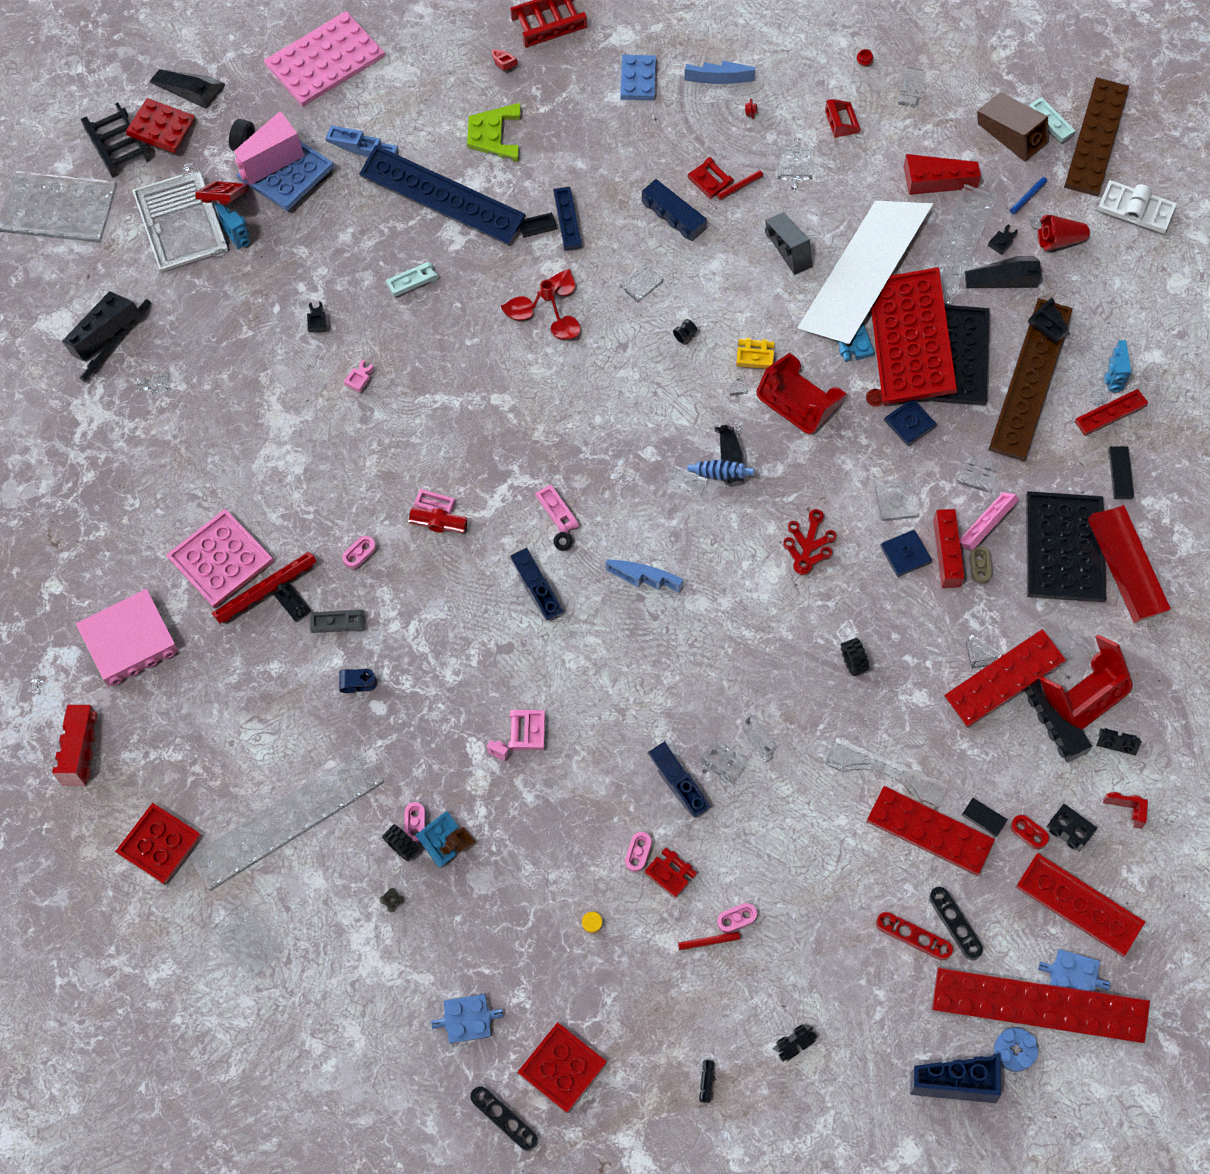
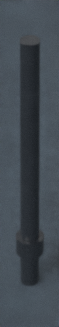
[79,299,151,382]

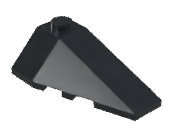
[150,69,225,109]
[965,256,1041,288]

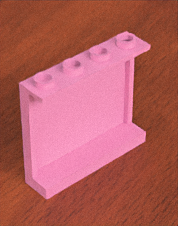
[76,589,179,687]

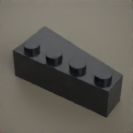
[62,291,142,361]

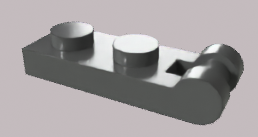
[310,610,365,633]

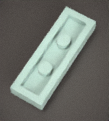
[1029,97,1075,143]

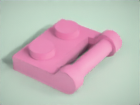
[508,710,545,751]

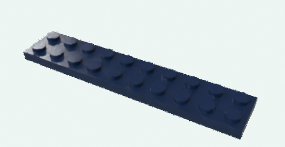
[359,145,526,246]

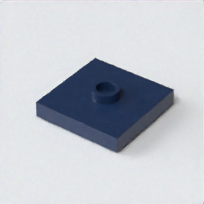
[884,400,937,446]
[880,529,932,577]

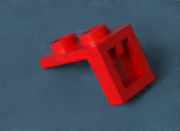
[1103,792,1148,829]

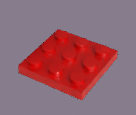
[126,98,195,153]
[115,802,202,885]
[517,1022,607,1114]

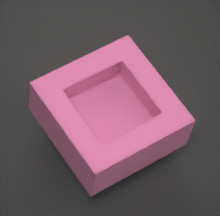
[487,740,509,761]

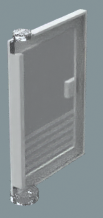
[132,163,228,272]

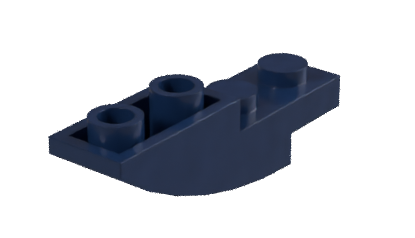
[510,547,564,621]
[647,741,711,818]

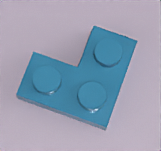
[415,811,458,867]

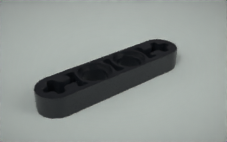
[929,887,983,961]
[470,1086,537,1151]

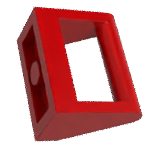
[825,99,861,138]

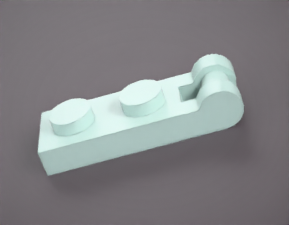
[386,262,439,297]

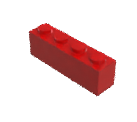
[933,509,964,588]

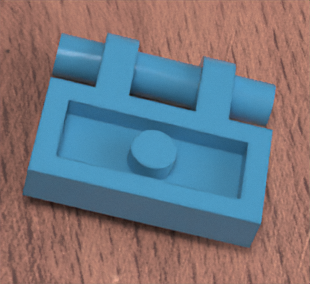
[835,323,874,362]

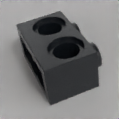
[1046,803,1097,852]

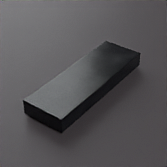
[1108,446,1134,499]

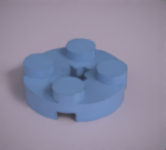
[994,1028,1038,1072]

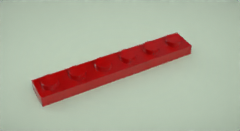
[211,552,317,624]

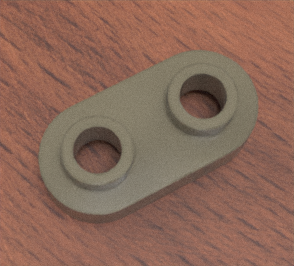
[970,546,992,584]

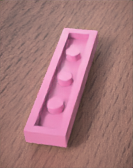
[959,492,1019,550]

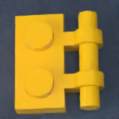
[736,337,775,369]

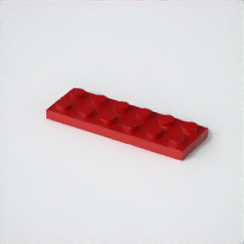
[944,629,1066,728]
[866,786,995,876]
[1015,853,1145,957]

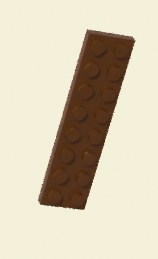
[1064,77,1129,197]

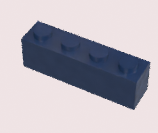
[642,179,707,241]

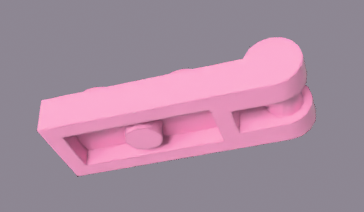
[535,484,579,533]

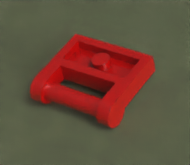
[688,157,734,200]

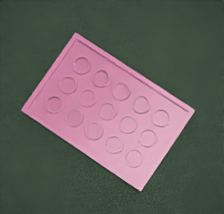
[264,11,385,107]

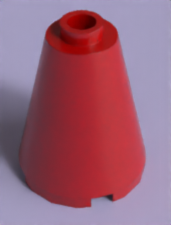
[1037,215,1090,251]

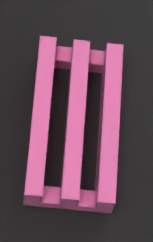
[414,489,456,514]

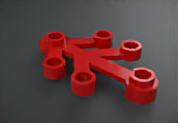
[783,509,836,575]

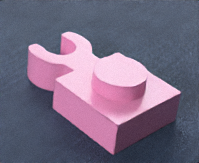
[344,360,374,393]

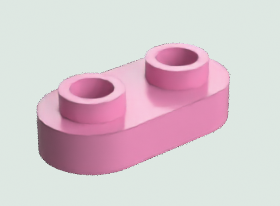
[342,536,376,569]
[404,802,425,843]
[625,832,652,873]
[717,903,757,933]

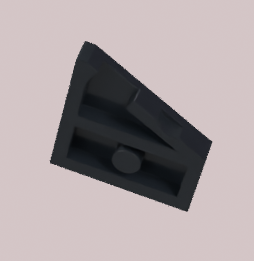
[1028,297,1069,344]

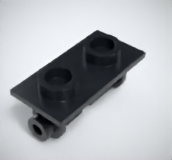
[273,583,311,622]
[1096,728,1141,756]
[772,1024,817,1062]

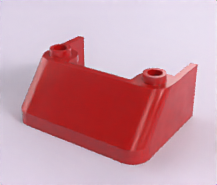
[1039,634,1133,729]

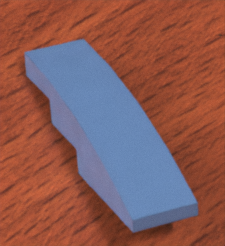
[684,61,756,84]
[325,125,399,157]
[605,559,683,593]

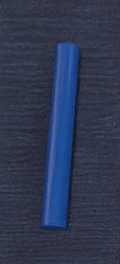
[1010,177,1047,214]

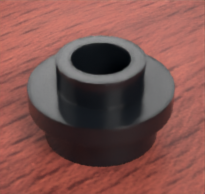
[553,532,572,551]

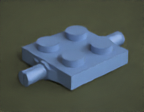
[1038,949,1111,991]
[431,994,503,1044]

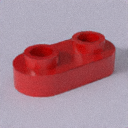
[1010,815,1049,850]

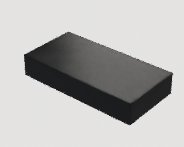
[520,212,557,238]
[961,798,1008,837]

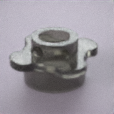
[380,888,404,913]

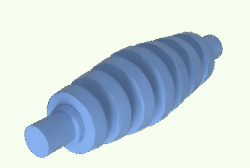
[687,460,755,480]

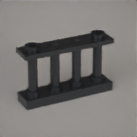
[81,102,150,178]

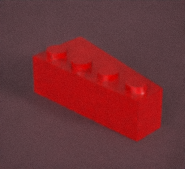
[903,154,981,195]
[52,705,98,786]

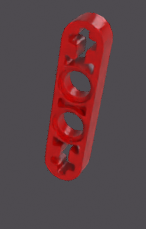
[876,912,953,961]

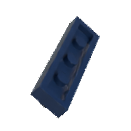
[553,187,582,250]

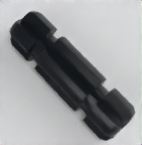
[699,1060,714,1103]

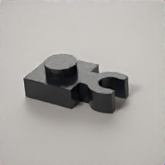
[988,224,1018,255]
[307,302,327,333]

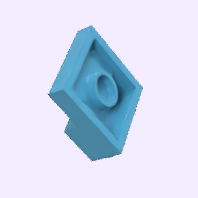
[215,203,250,250]
[1104,340,1132,392]

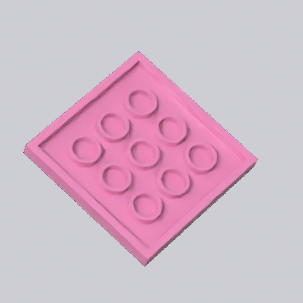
[166,509,274,608]

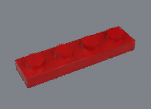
[1075,389,1148,436]

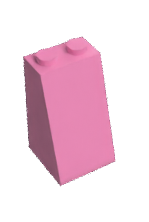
[234,111,304,185]

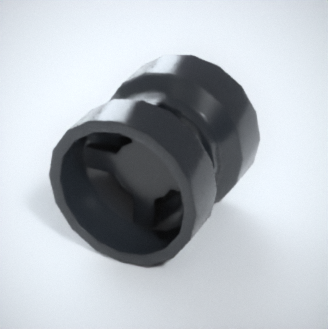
[673,319,698,344]

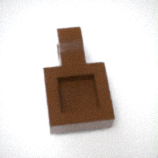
[440,827,476,856]

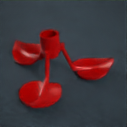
[501,269,580,339]

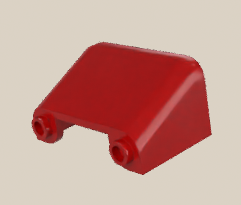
[756,353,847,434]

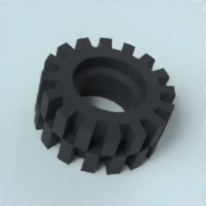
[841,638,869,676]
[382,824,420,861]

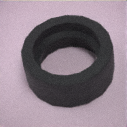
[229,119,255,151]

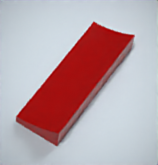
[1088,505,1171,623]

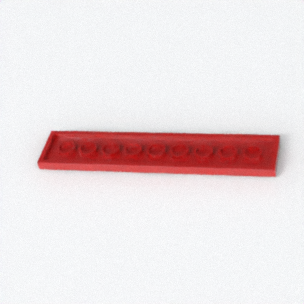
[932,967,1150,1043]

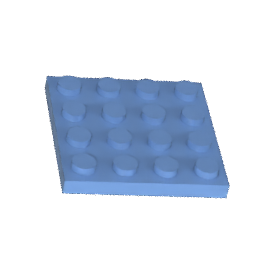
[237,142,334,211]

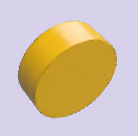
[582,912,602,934]

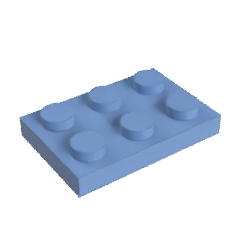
[620,55,656,100]

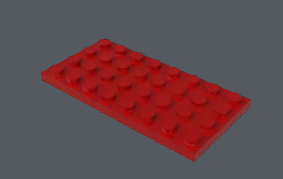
[871,267,957,405]

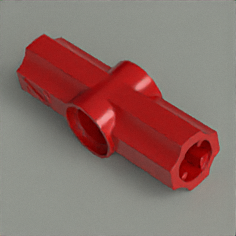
[409,507,468,534]

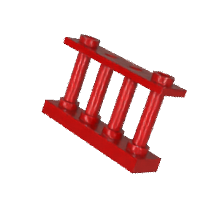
[510,0,587,48]

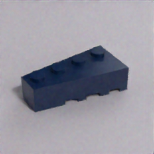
[910,1053,1001,1103]

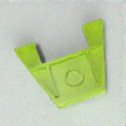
[467,103,521,162]

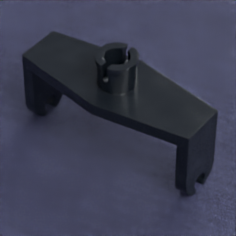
[714,425,745,487]

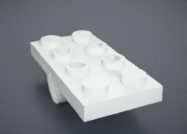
[1097,180,1177,234]

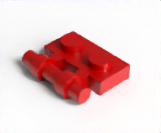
[644,847,698,899]

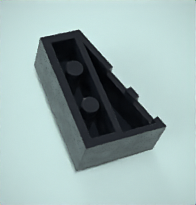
[765,212,813,275]

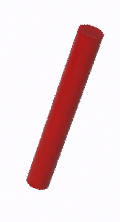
[717,170,763,200]
[678,931,740,951]

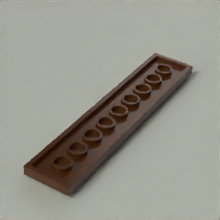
[988,298,1073,461]

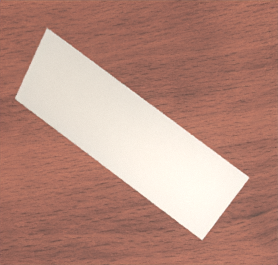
[798,201,933,344]

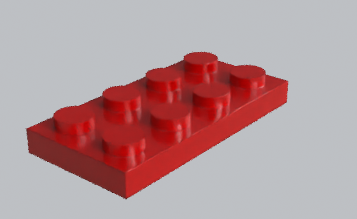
[195,181,249,204]

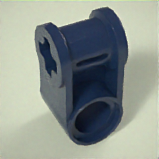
[339,668,378,693]

